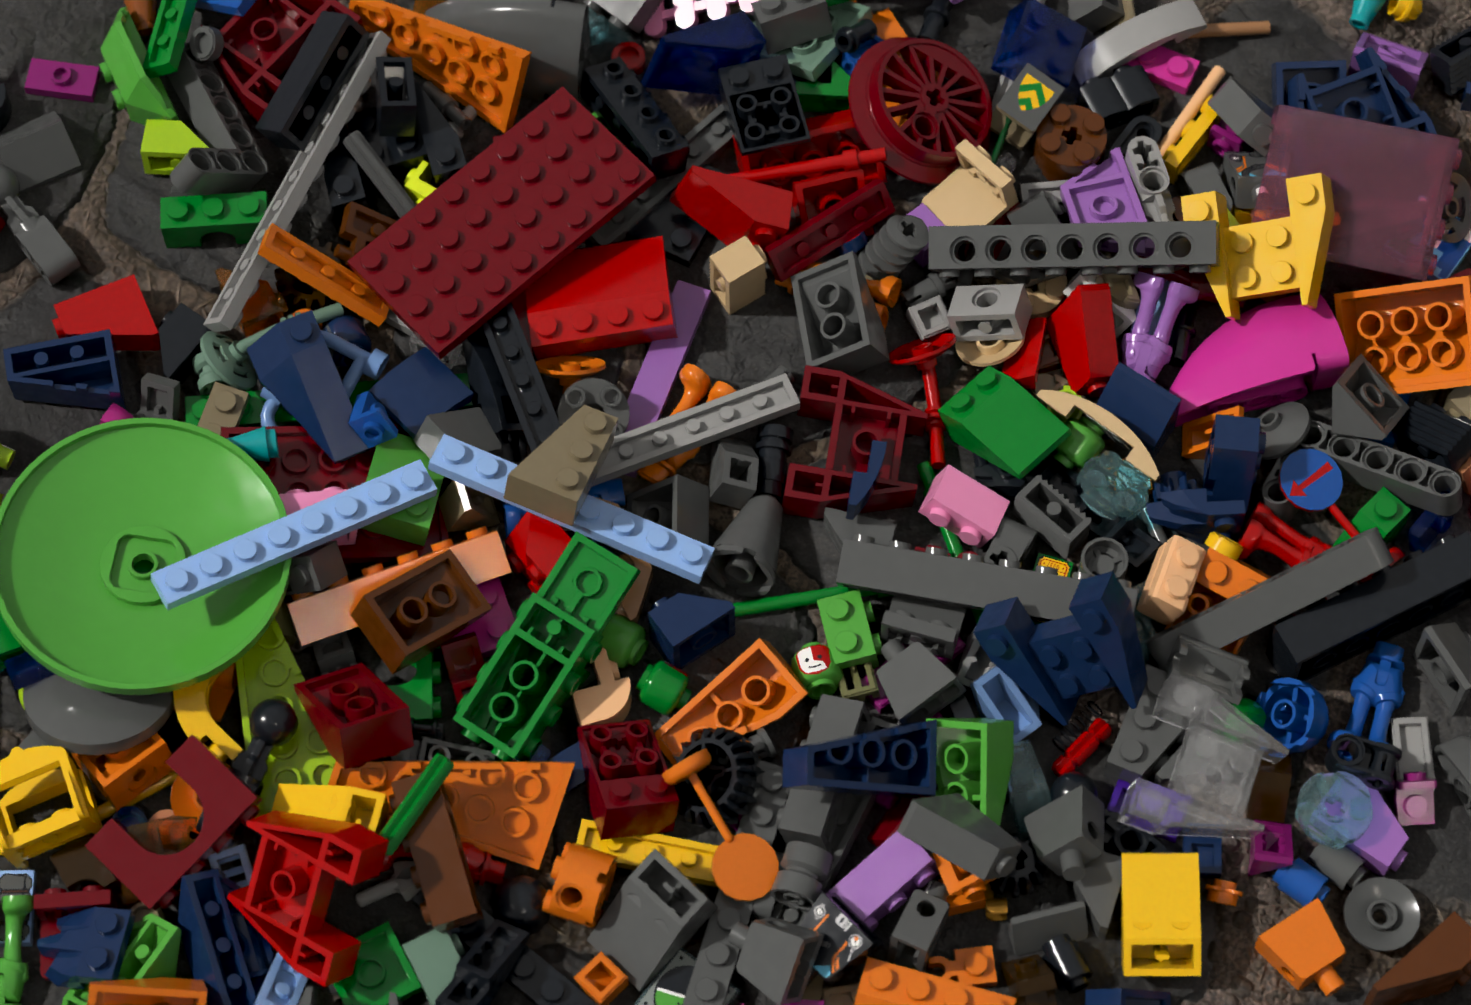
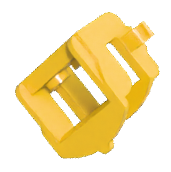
[0,746,103,869]

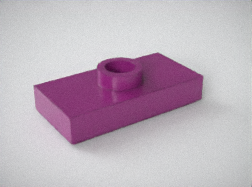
[24,58,101,103]

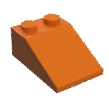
[87,977,208,1005]

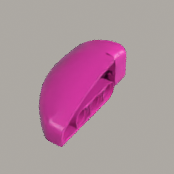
[1169,294,1349,427]

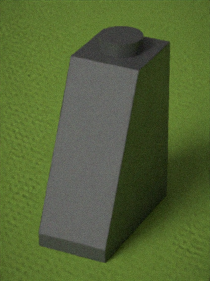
[897,793,1022,880]

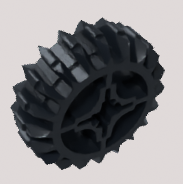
[673,727,764,829]

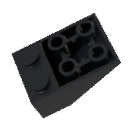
[718,54,811,156]

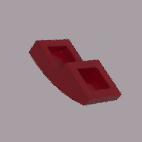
[440,631,484,705]

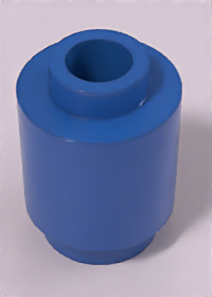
[1272,857,1331,907]

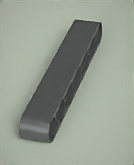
[1145,527,1394,672]

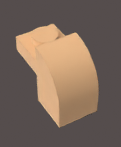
[572,648,632,727]

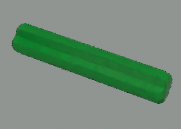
[379,753,454,856]

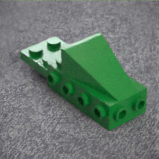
[453,531,641,761]

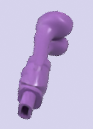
[1120,272,1200,383]

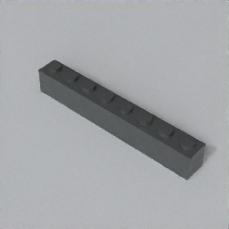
[836,534,1138,622]

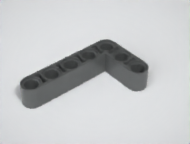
[167,42,269,195]
[1262,420,1463,523]

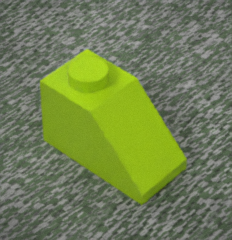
[140,119,209,175]

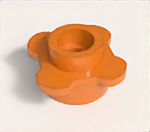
[1205,879,1243,907]

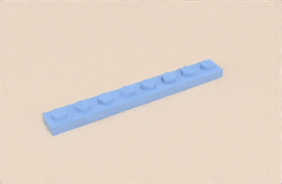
[428,434,715,584]
[151,459,437,611]

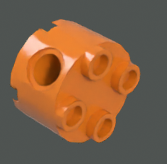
[542,842,617,929]

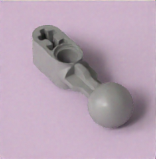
[1124,136,1191,271]

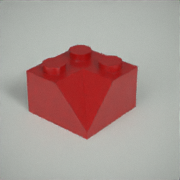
[505,512,571,594]

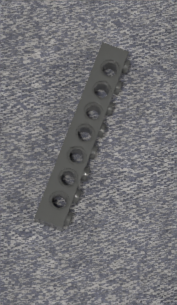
[928,220,1220,278]

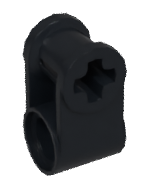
[1325,733,1402,791]

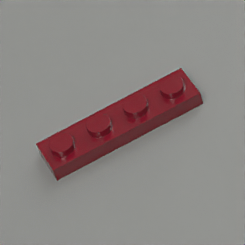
[762,178,896,282]

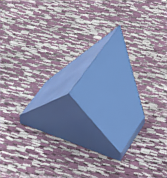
[970,666,1043,746]

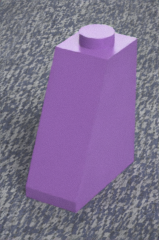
[1307,758,1409,877]

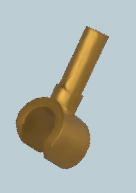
[984,883,1008,921]

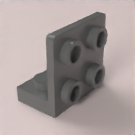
[880,596,967,660]

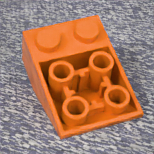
[1164,547,1271,655]

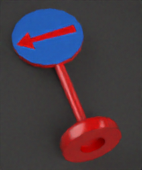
[1278,449,1406,583]

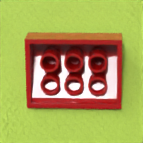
[525,236,678,360]

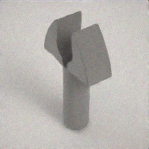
[355,861,422,907]

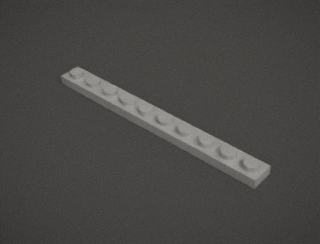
[203,31,391,332]

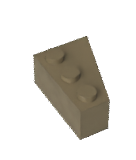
[503,404,618,526]

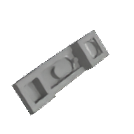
[1068,0,1208,86]

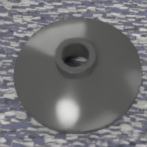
[1257,402,1311,460]
[1344,877,1420,952]

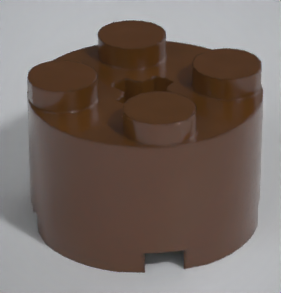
[1034,104,1107,181]

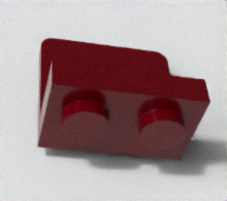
[34,885,117,981]

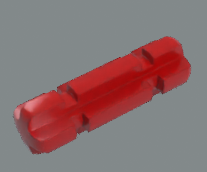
[1052,718,1112,777]

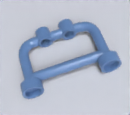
[260,330,389,427]

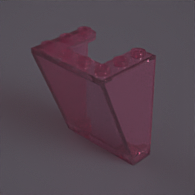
[1250,104,1463,283]

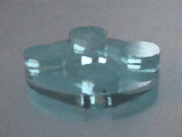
[1076,451,1151,521]
[1295,771,1373,849]

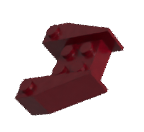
[201,0,364,121]
[782,365,928,519]

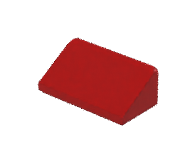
[1002,317,1047,390]

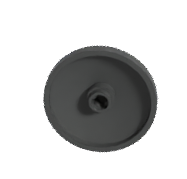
[23,662,174,755]

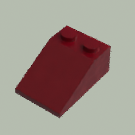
[294,663,414,769]

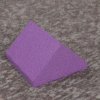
[1347,32,1429,99]

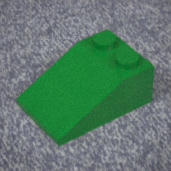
[938,366,1072,480]

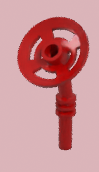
[888,333,957,469]

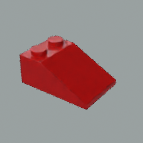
[670,165,793,249]

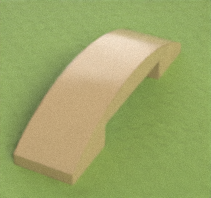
[1036,390,1160,483]

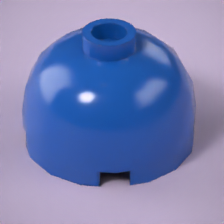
[1256,677,1329,754]

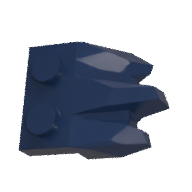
[1146,488,1246,544]
[37,907,136,989]

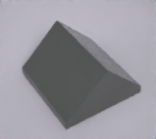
[0,111,82,196]
[1332,354,1409,440]

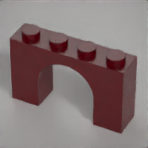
[85,735,263,911]

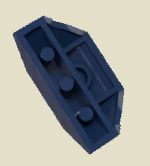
[177,868,274,1005]

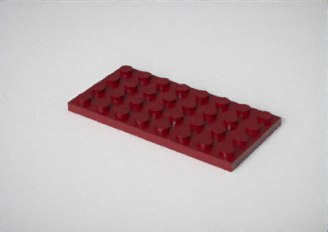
[347,86,656,360]

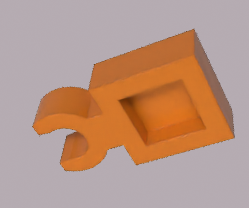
[928,945,997,988]

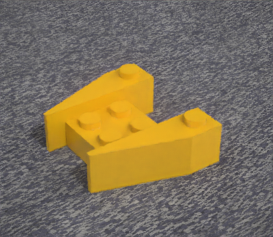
[1181,173,1335,321]

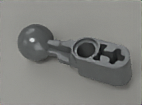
[0,165,81,287]

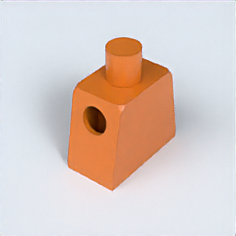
[1255,898,1346,997]

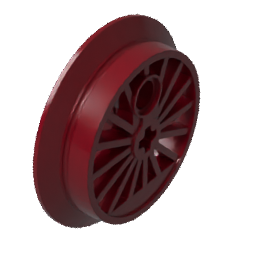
[848,37,992,185]

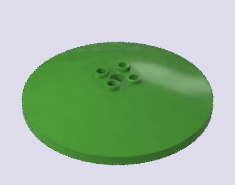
[0,418,292,695]

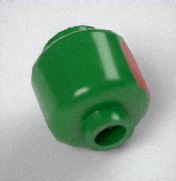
[635,660,693,716]

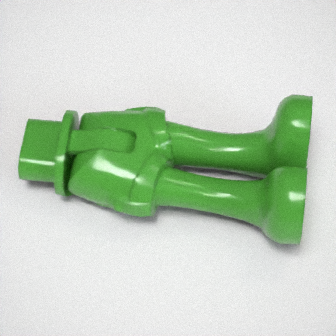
[0,895,34,1005]

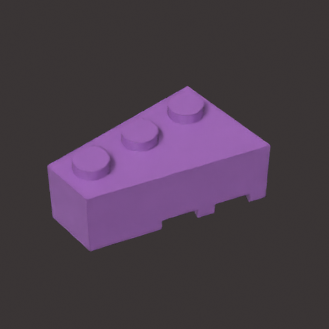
[828,831,940,931]

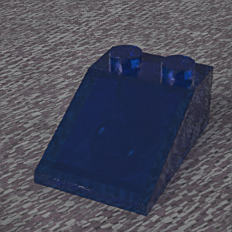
[641,11,767,95]

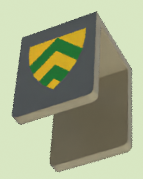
[990,63,1065,150]

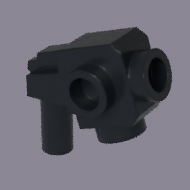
[972,452,1039,497]

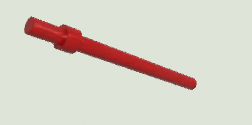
[677,147,887,186]

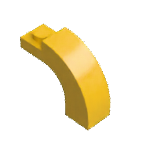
[173,668,245,762]

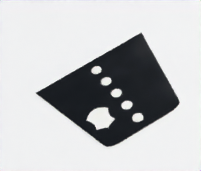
[1086,415,1131,453]

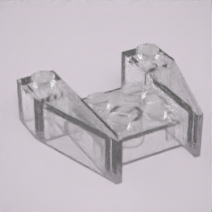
[1117,673,1289,839]

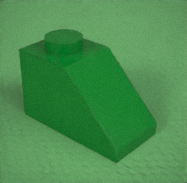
[1333,486,1411,546]

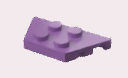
[1060,147,1155,257]

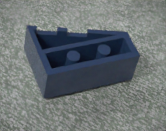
[3,329,126,410]

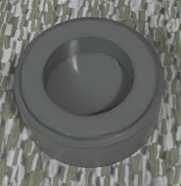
[190,26,224,62]

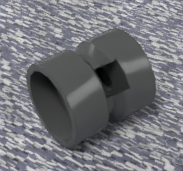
[1078,537,1129,580]
[770,841,834,911]

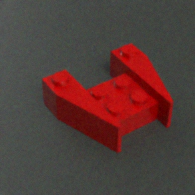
[227,810,389,987]

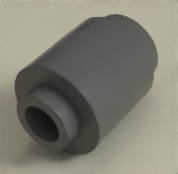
[1308,836,1367,891]

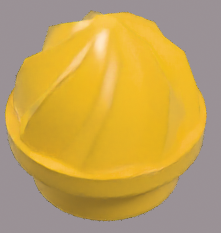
[1387,0,1423,22]

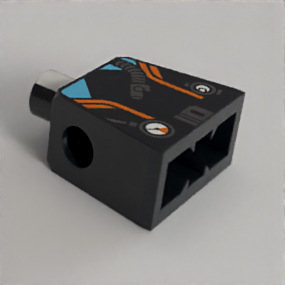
[800,892,885,987]

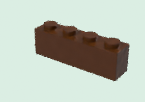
[389,772,484,933]

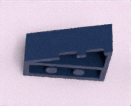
[1202,414,1266,530]

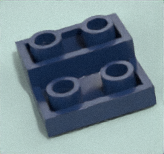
[369,347,474,439]

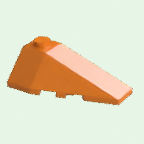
[655,638,809,765]

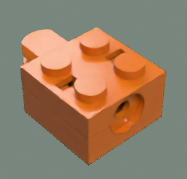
[71,733,173,811]

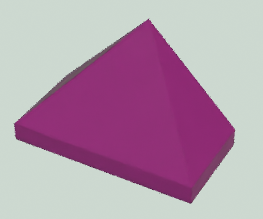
[1248,820,1293,876]

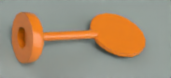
[661,748,779,902]

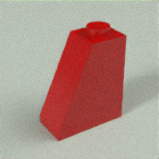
[52,274,161,351]
[1047,283,1119,398]

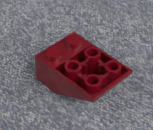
[577,719,680,840]

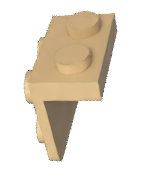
[922,139,1019,244]

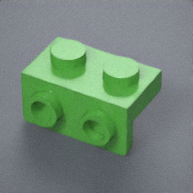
[817,589,882,669]

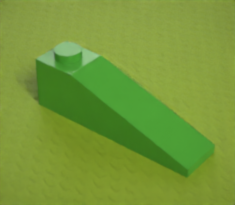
[926,718,1014,826]

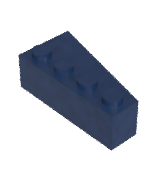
[782,720,937,798]

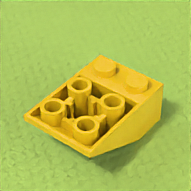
[271,783,389,880]
[1121,853,1201,976]

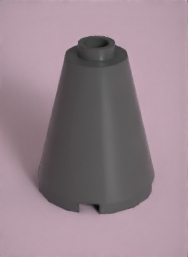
[706,494,784,597]

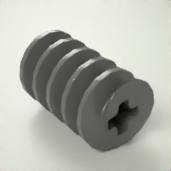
[858,215,929,280]

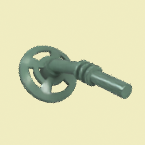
[200,303,344,391]

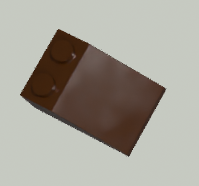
[351,549,492,674]
[1363,911,1471,1005]

